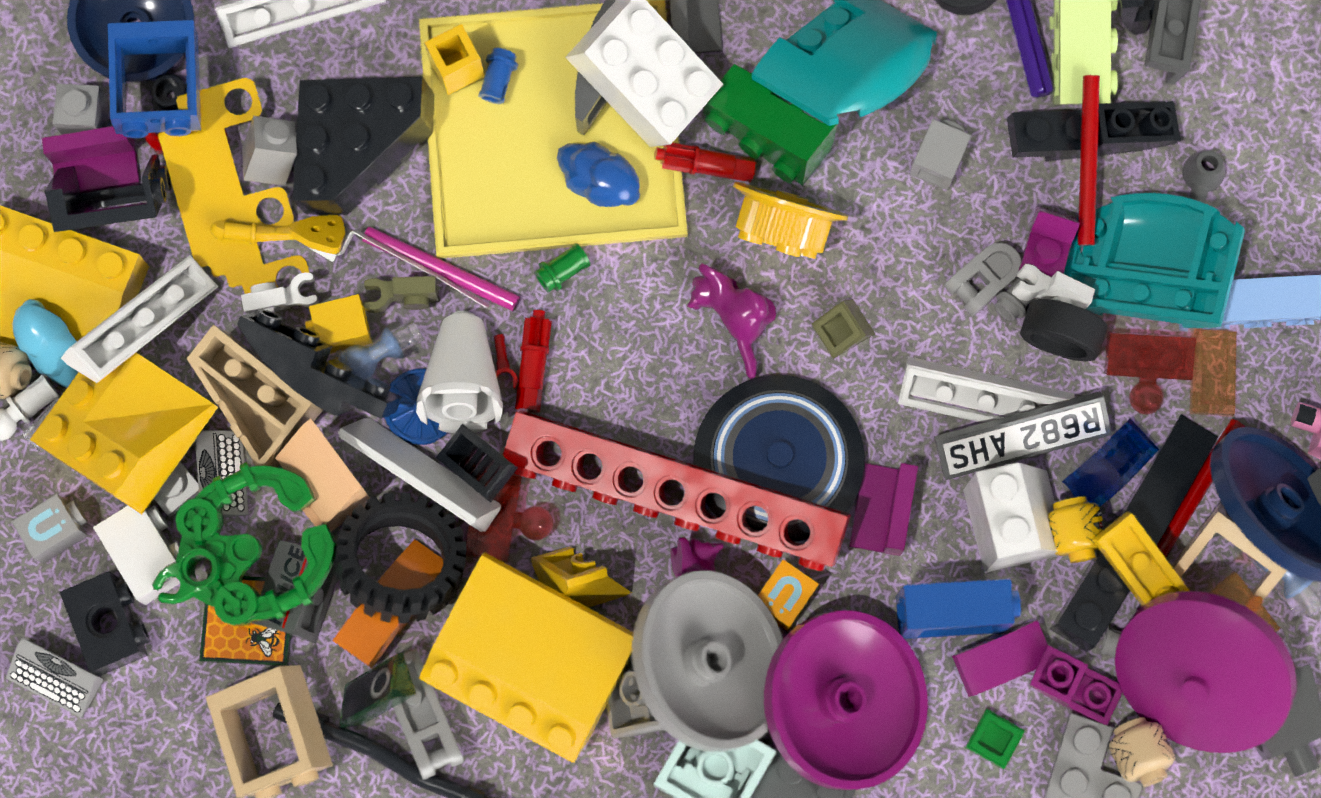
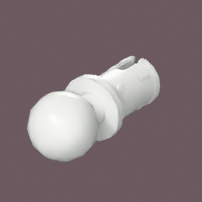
[0,375,60,441]

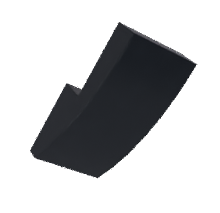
[1119,0,1155,35]

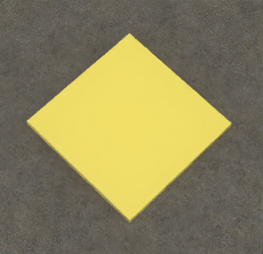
[419,0,688,259]

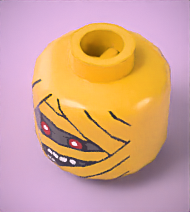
[1048,497,1105,563]

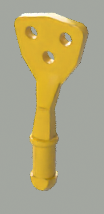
[211,215,345,254]

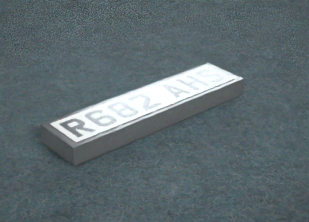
[934,391,1112,480]

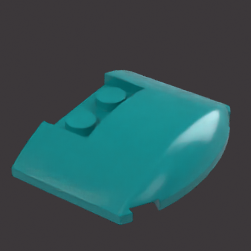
[752,0,937,126]
[1063,193,1245,328]

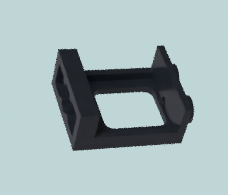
[45,154,171,232]

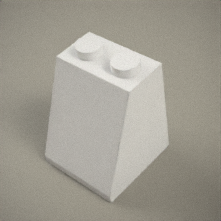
[963,463,1058,573]

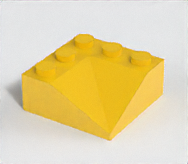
[30,352,218,515]

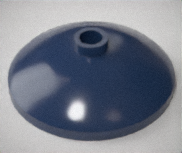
[67,0,195,83]

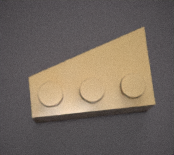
[187,325,323,468]

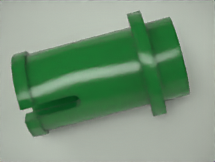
[534,243,590,293]

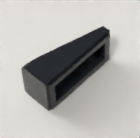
[436,424,517,502]

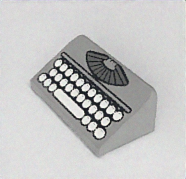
[195,430,249,518]
[6,637,104,718]

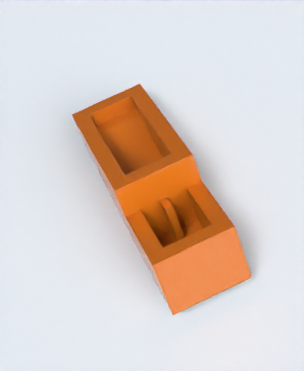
[332,539,443,669]

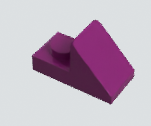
[1018,205,1080,277]

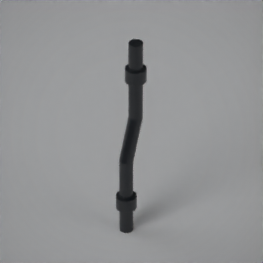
[273,702,494,798]

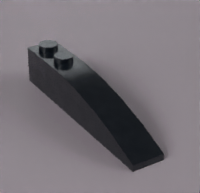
[1050,414,1218,653]

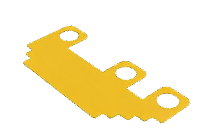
[158,78,310,294]

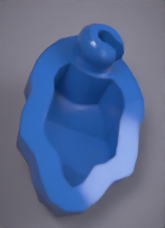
[557,142,640,207]

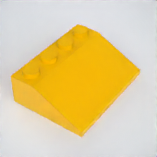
[0,205,149,347]
[418,552,633,763]

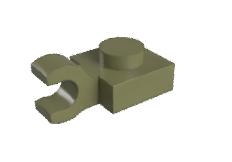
[364,276,439,314]

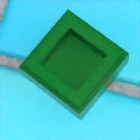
[964,709,1025,770]

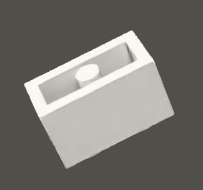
[93,505,180,605]

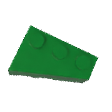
[703,64,837,186]

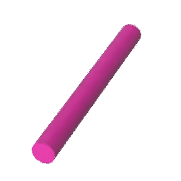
[362,226,520,311]

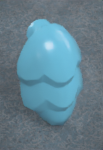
[12,299,78,388]

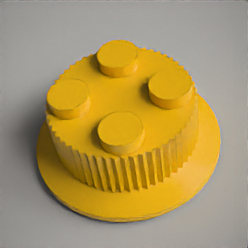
[733,182,848,259]

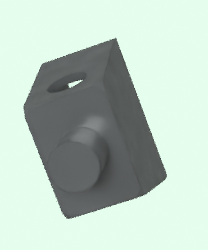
[1255,664,1321,777]

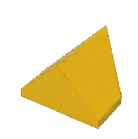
[531,546,632,608]

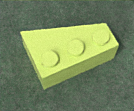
[1049,0,1118,105]

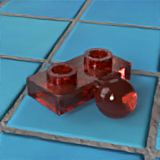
[1104,331,1196,415]
[466,471,553,563]

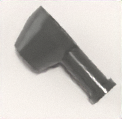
[1182,150,1225,203]

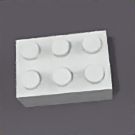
[565,0,723,147]

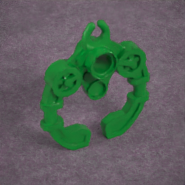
[152,462,336,627]

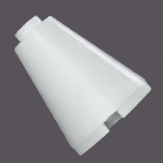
[416,311,503,433]

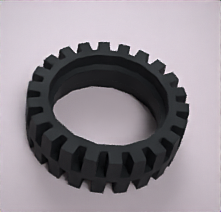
[334,492,467,623]

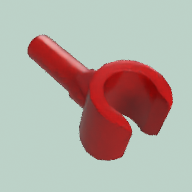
[494,334,518,390]

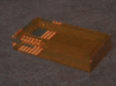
[1190,329,1237,417]

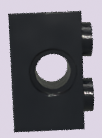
[59,571,150,676]

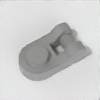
[944,243,1021,317]

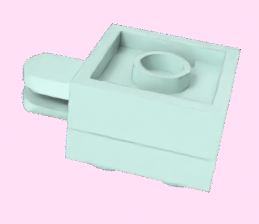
[653,740,776,798]

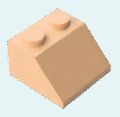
[275,419,370,532]

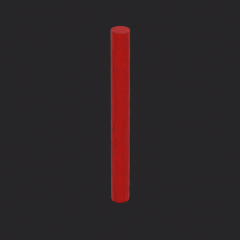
[1078,75,1100,246]
[1157,419,1245,558]

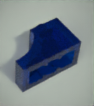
[1062,418,1160,507]

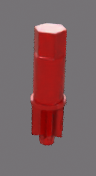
[654,142,756,182]
[515,310,552,413]

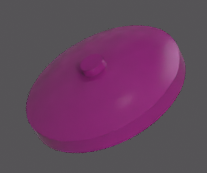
[1115,591,1296,753]
[764,610,928,790]

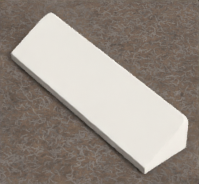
[215,0,387,48]
[61,255,218,383]
[898,357,1075,423]
[338,418,501,532]

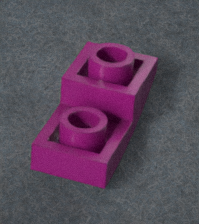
[952,620,1048,697]
[1029,645,1123,725]

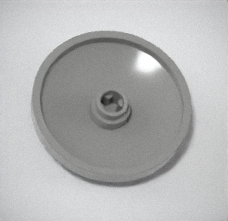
[632,571,783,752]

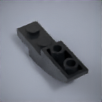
[1007,101,1181,162]
[237,309,402,419]

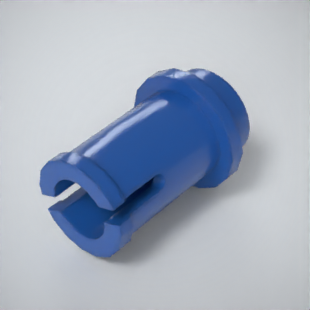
[478,48,518,104]

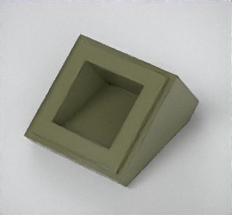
[811,299,875,359]

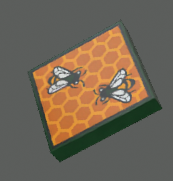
[199,574,291,666]

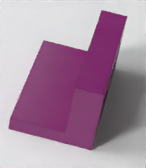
[42,126,140,192]
[849,463,918,556]

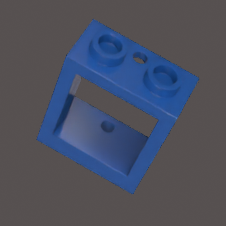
[108,20,201,138]
[896,579,1021,639]

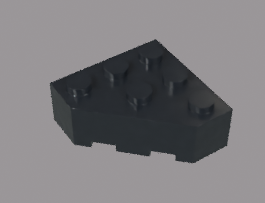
[292,77,435,215]

